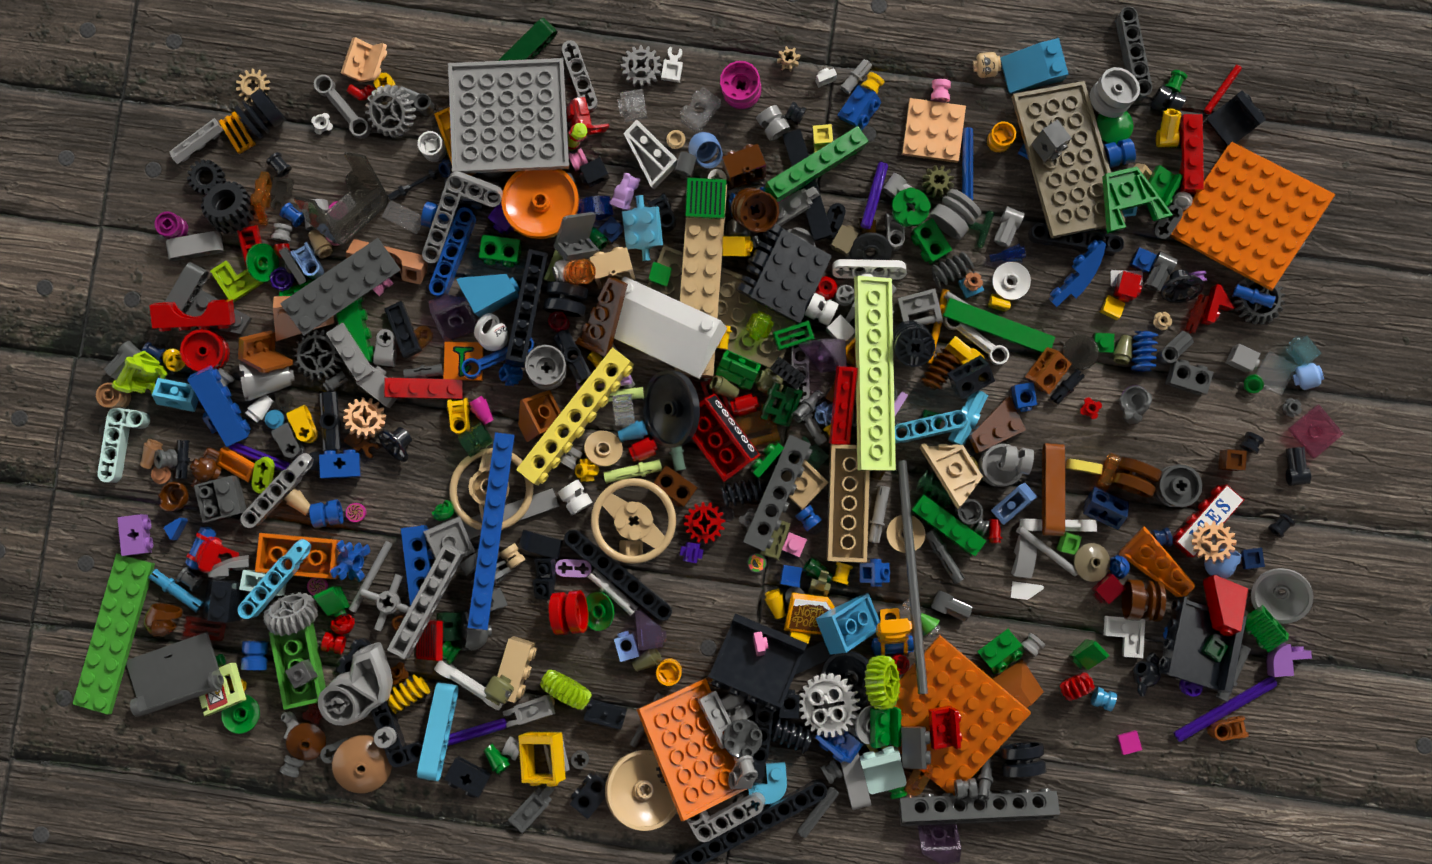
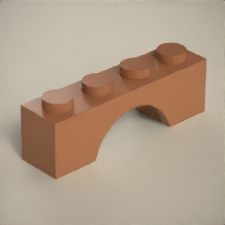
[346,239,428,284]

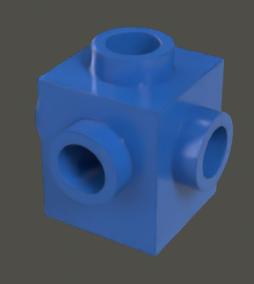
[860,559,890,586]

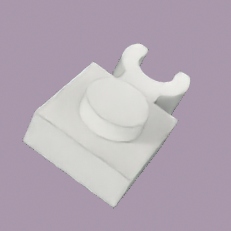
[661,47,683,83]

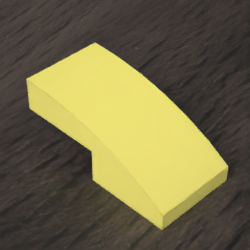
[812,124,833,153]

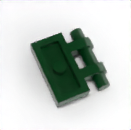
[760,381,803,427]

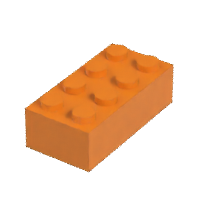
[255,533,340,579]

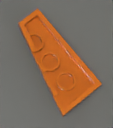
[1119,526,1195,597]

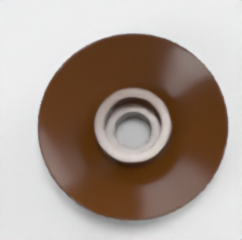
[286,723,326,760]

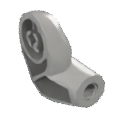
[318,642,393,726]

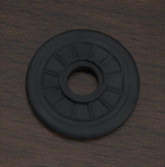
[850,233,892,270]

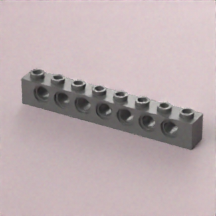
[898,788,1060,826]

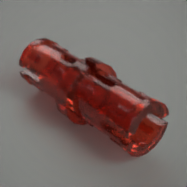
[1184,294,1210,334]

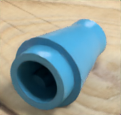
[618,420,648,442]

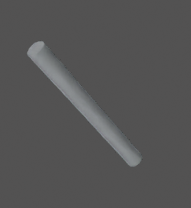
[1016,526,1078,576]
[349,541,393,612]

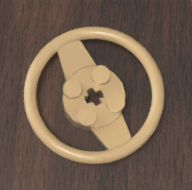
[449,448,534,530]
[591,478,676,564]

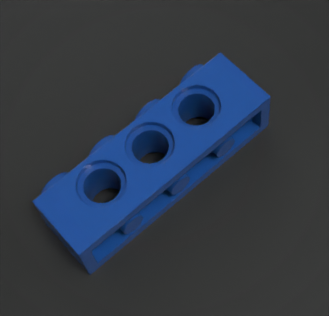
[401,525,434,606]

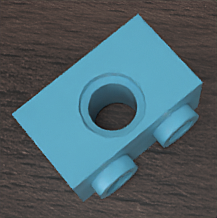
[152,378,199,412]

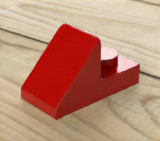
[1201,284,1234,325]

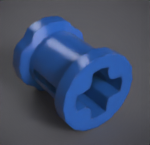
[279,202,306,227]

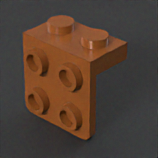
[238,330,293,373]

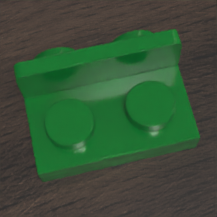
[1148,165,1183,207]
[870,706,902,749]

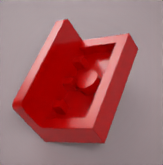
[928,706,962,750]

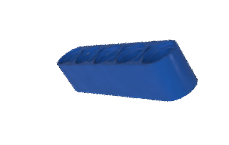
[429,207,476,298]

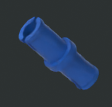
[1233,284,1276,308]

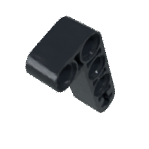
[371,700,424,768]

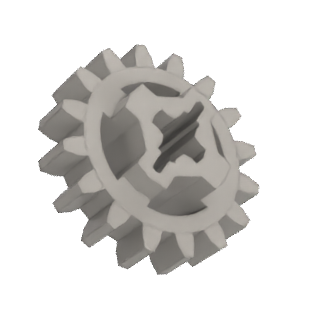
[621,45,662,88]

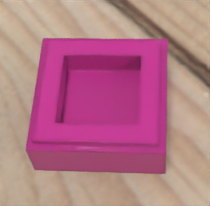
[1117,730,1142,755]

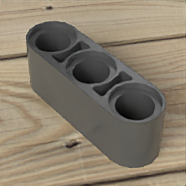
[165,262,209,314]

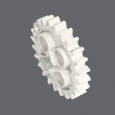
[799,673,860,737]

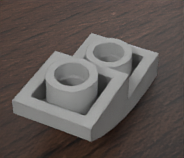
[1011,535,1037,578]
[208,555,249,579]

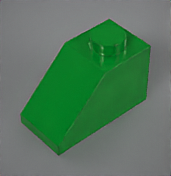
[313,586,350,618]
[1070,639,1110,670]

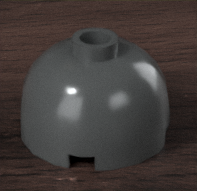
[460,612,492,651]

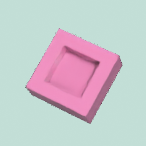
[782,532,807,557]
[753,632,768,656]

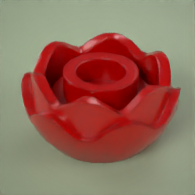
[815,276,837,300]
[331,614,355,635]

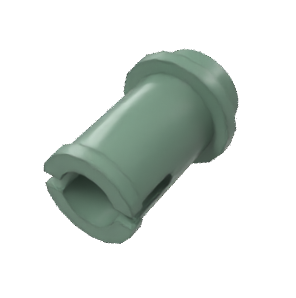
[669,447,686,471]

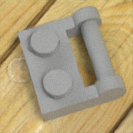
[898,289,944,325]

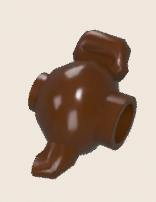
[190,448,221,487]

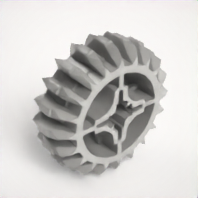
[365,84,417,137]
[263,592,318,636]

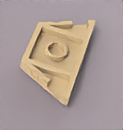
[920,443,983,509]

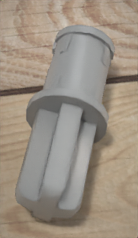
[840,59,872,94]

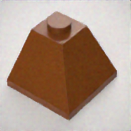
[518,390,561,442]
[992,659,1044,708]

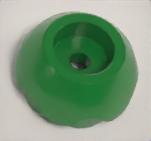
[432,500,454,521]

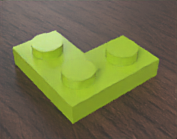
[210,261,265,303]

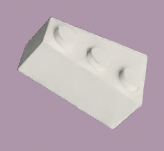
[624,120,678,190]

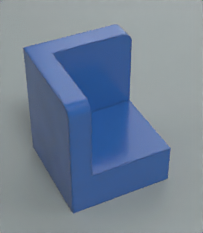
[780,565,802,588]

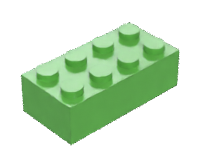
[269,623,326,710]

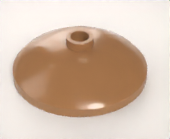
[332,735,392,793]

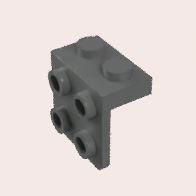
[554,212,599,261]

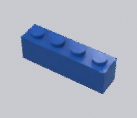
[187,365,250,447]

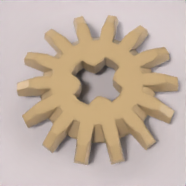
[236,69,270,102]

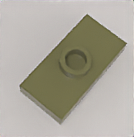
[760,520,791,560]

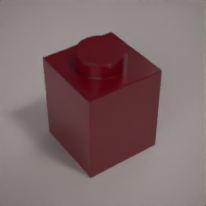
[1091,574,1126,604]

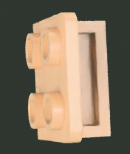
[341,37,387,83]

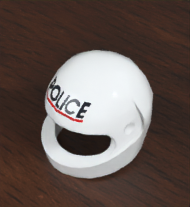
[474,313,509,351]

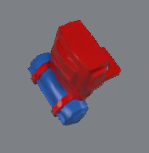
[185,527,239,573]

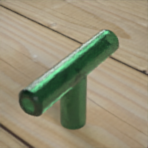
[967,210,994,248]

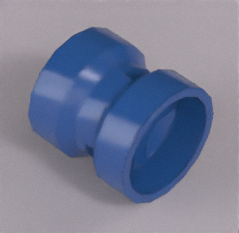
[795,505,822,531]

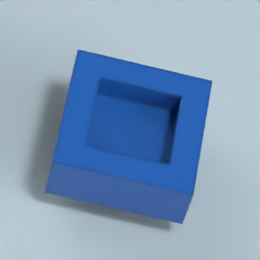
[1130,247,1157,273]

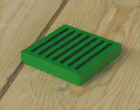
[686,178,726,219]

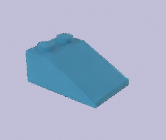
[1000,38,1068,94]
[816,593,880,654]

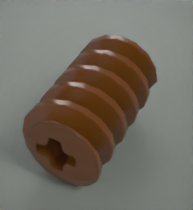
[920,348,960,391]

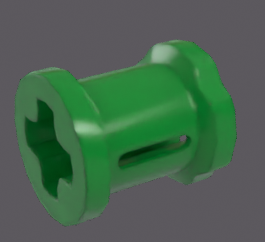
[1165,70,1188,93]

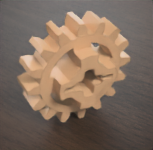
[343,397,386,439]
[1192,521,1237,564]

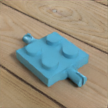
[622,195,663,261]

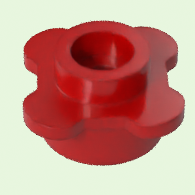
[1080,397,1102,419]

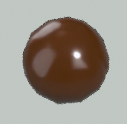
[158,482,189,512]

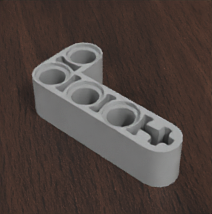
[687,792,765,842]

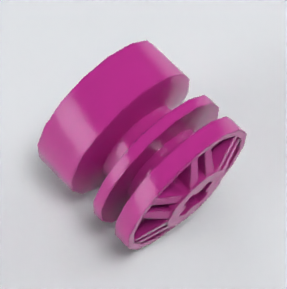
[720,61,762,109]

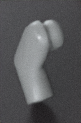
[281,711,299,739]

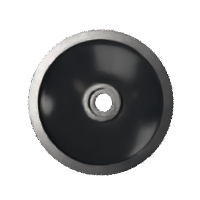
[822,651,870,708]

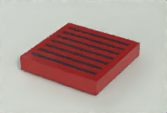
[416,620,443,661]

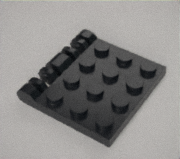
[736,223,832,324]

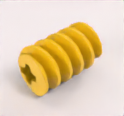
[387,674,430,714]

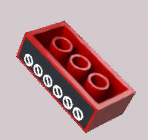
[692,393,760,482]

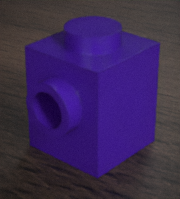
[488,204,515,235]

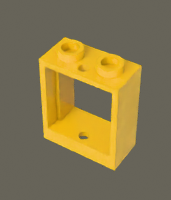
[518,732,566,787]

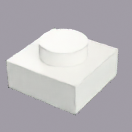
[815,68,837,88]

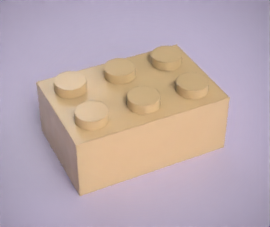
[497,636,537,703]

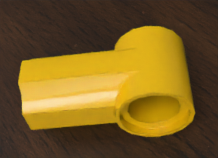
[1156,109,1181,147]
[945,336,985,365]

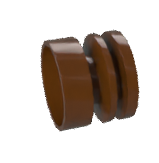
[731,187,779,232]
[1121,579,1166,622]

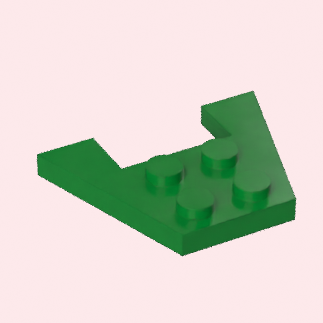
[1102,167,1173,233]

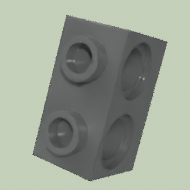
[1165,359,1213,396]

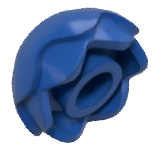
[1109,555,1130,579]

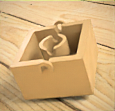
[590,247,635,289]

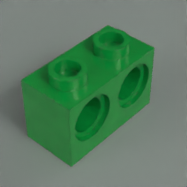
[910,218,952,265]
[479,235,522,268]

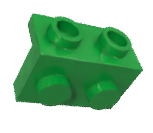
[977,629,1025,675]

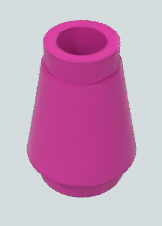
[469,396,494,425]

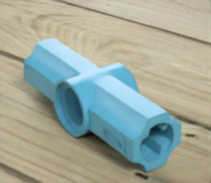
[948,390,988,446]

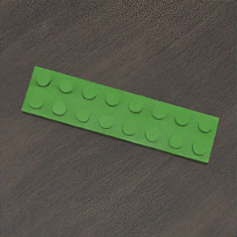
[73,554,155,714]

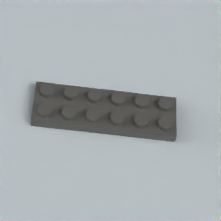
[280,238,401,336]

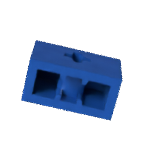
[319,450,361,479]

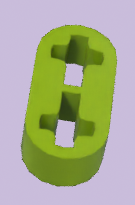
[252,457,275,494]

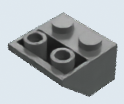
[194,476,247,523]
[901,726,931,769]

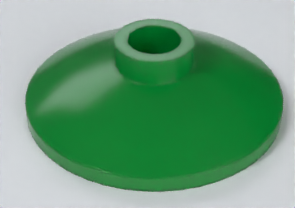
[246,243,279,282]
[586,592,614,631]
[221,694,260,734]

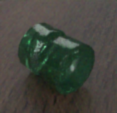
[458,422,494,457]
[436,612,462,641]

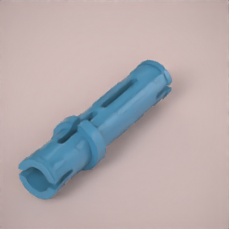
[148,569,204,613]

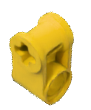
[447,398,470,436]
[286,405,318,443]

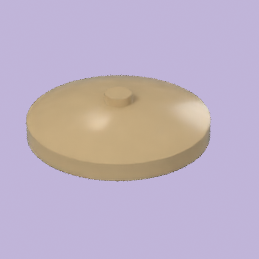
[605,750,677,831]

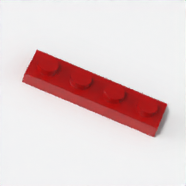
[829,366,858,445]
[384,378,463,399]

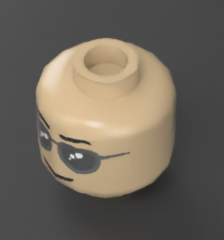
[973,52,1001,78]

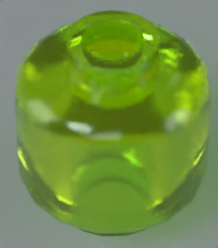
[745,311,774,341]

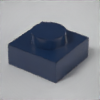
[598,216,624,244]
[1240,548,1265,569]

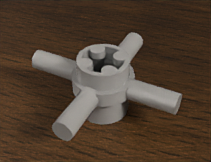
[360,574,410,631]

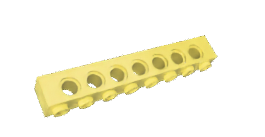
[516,347,634,486]

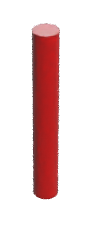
[1204,65,1242,114]

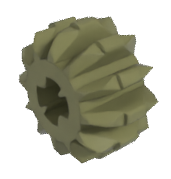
[922,165,954,198]

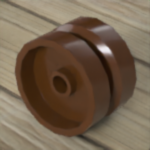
[1111,457,1162,498]

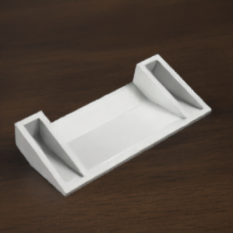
[614,276,727,379]

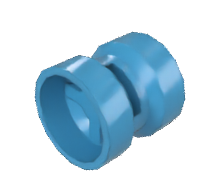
[1091,687,1117,712]

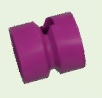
[155,211,189,239]

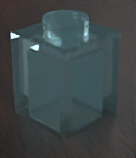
[1285,336,1322,366]

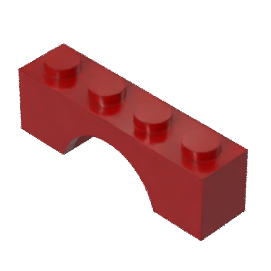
[1178,114,1204,194]
[149,299,235,331]

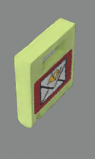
[199,663,246,716]

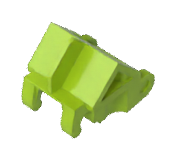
[112,351,167,394]

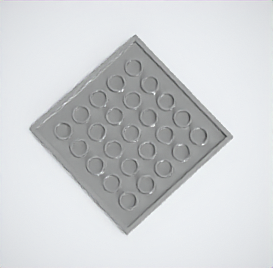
[448,58,569,174]

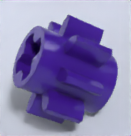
[680,542,703,563]

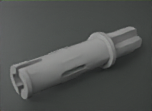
[868,485,890,543]

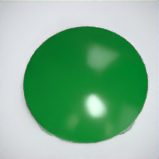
[1096,111,1133,144]

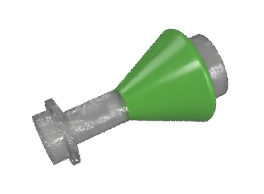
[902,598,941,638]

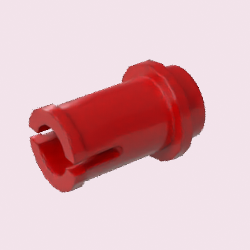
[987,519,1003,543]

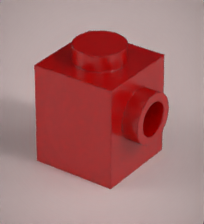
[1113,271,1142,302]

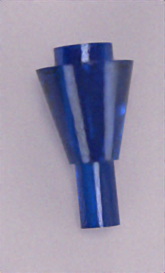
[990,243,1026,262]

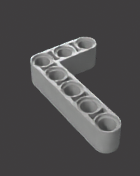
[422,171,503,263]

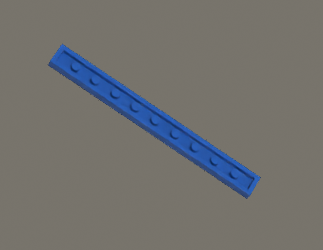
[467,432,515,630]

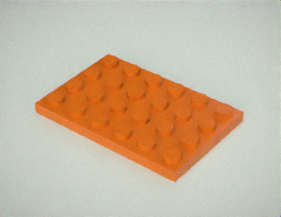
[636,679,747,821]

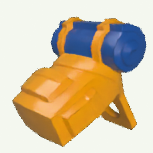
[871,608,914,656]

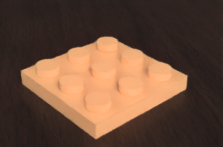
[902,98,966,163]

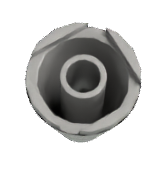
[239,363,295,401]

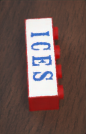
[1173,484,1244,557]

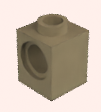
[831,225,859,257]

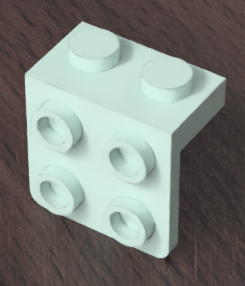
[859,746,907,794]

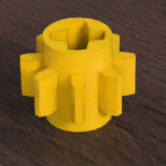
[575,458,599,482]

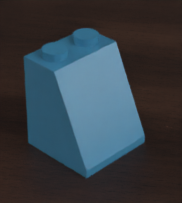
[456,274,520,318]

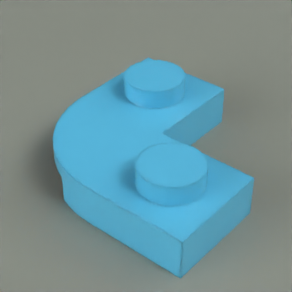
[748,762,787,805]

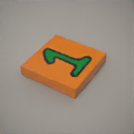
[443,342,484,381]

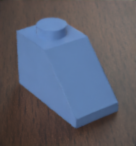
[991,482,1037,525]

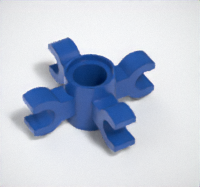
[330,540,371,582]

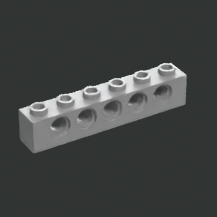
[387,544,465,659]

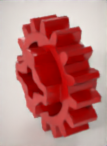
[684,502,726,543]

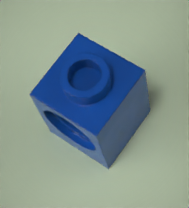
[1011,382,1037,412]

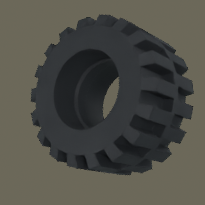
[201,181,256,234]

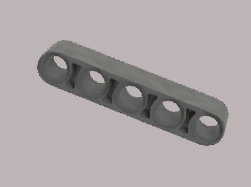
[1116,6,1152,101]

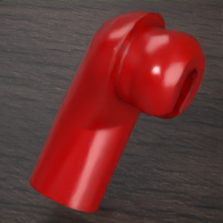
[347,84,375,101]

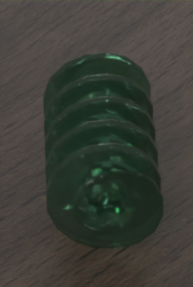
[916,468,953,508]

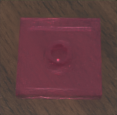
[1288,404,1344,458]

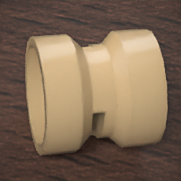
[500,543,526,570]

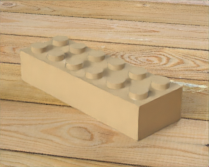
[826,444,870,562]

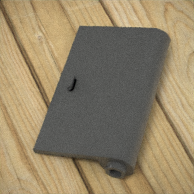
[126,632,224,717]

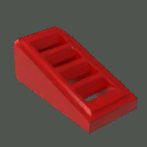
[237,225,262,266]

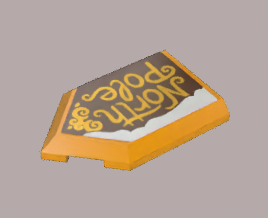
[784,593,835,634]

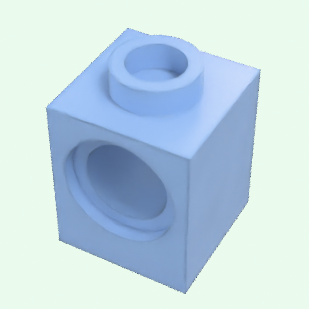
[614,631,640,662]

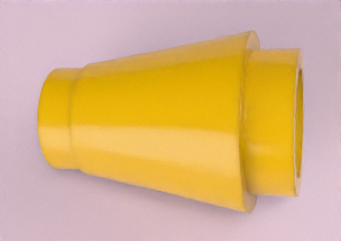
[765,589,786,619]

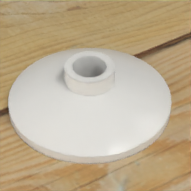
[992,262,1031,300]

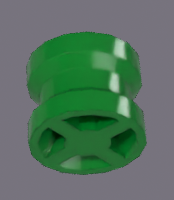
[443,640,461,665]

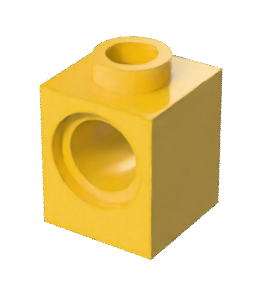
[722,236,753,256]

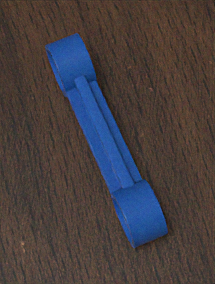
[461,338,534,379]

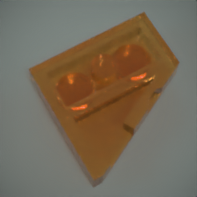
[251,171,272,225]

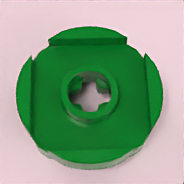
[891,187,931,227]

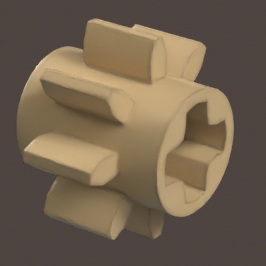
[777,46,800,72]

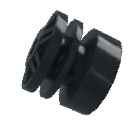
[234,88,286,140]
[893,320,935,367]

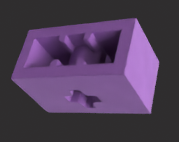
[118,514,153,556]

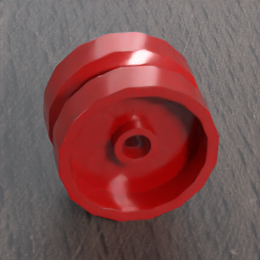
[180,329,230,371]
[549,590,588,635]

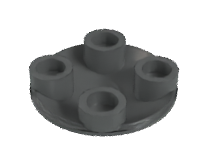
[723,719,762,758]

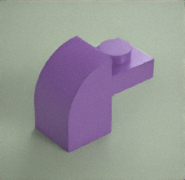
[1266,643,1312,677]

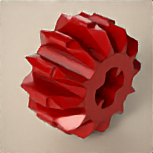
[1060,672,1095,701]

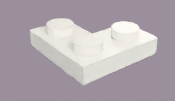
[1104,616,1145,658]

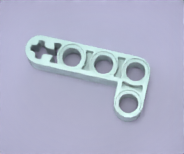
[97,408,150,483]

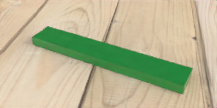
[943,298,1055,353]

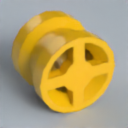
[861,72,885,94]
[374,73,395,89]
[162,348,185,372]

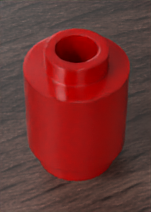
[730,393,759,417]
[628,437,658,462]

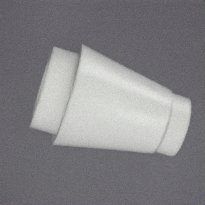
[245,395,274,423]

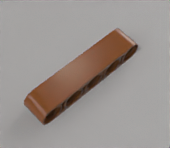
[1042,443,1065,536]

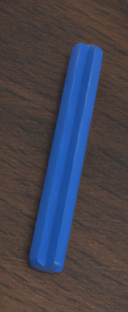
[962,127,973,201]

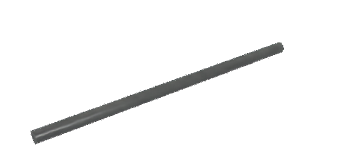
[897,460,928,694]

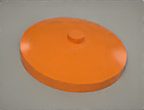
[502,169,579,239]

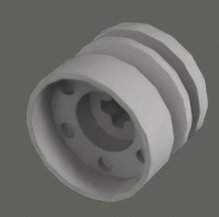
[930,189,981,240]
[525,345,567,390]

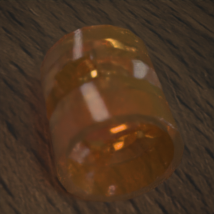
[563,259,596,285]

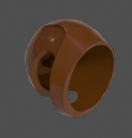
[144,603,183,637]

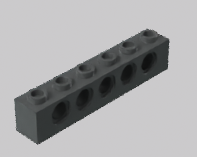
[743,435,812,551]

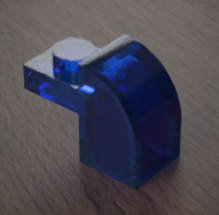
[577,196,614,220]

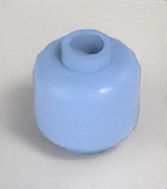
[1292,363,1324,390]

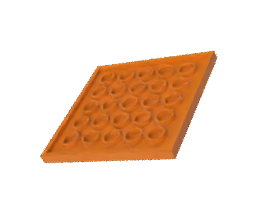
[1170,142,1335,291]
[893,635,1031,796]

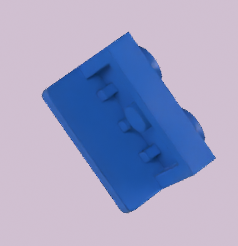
[837,85,881,131]
[815,730,863,763]

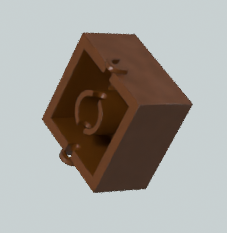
[722,144,766,189]

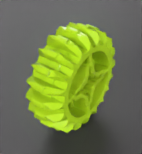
[864,656,901,710]
[540,670,592,710]

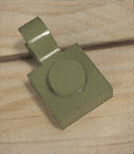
[807,570,831,597]

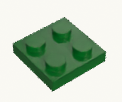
[750,443,784,478]

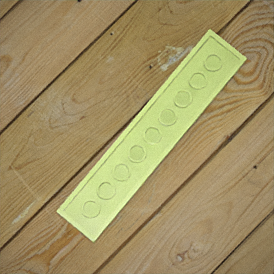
[854,276,896,471]

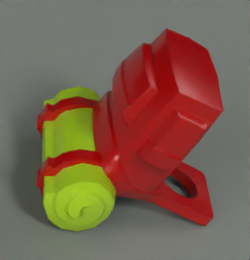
[566,97,609,151]

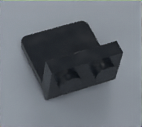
[1207,90,1266,146]

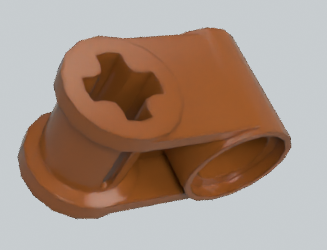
[1207,716,1249,741]

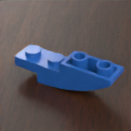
[1049,239,1106,307]

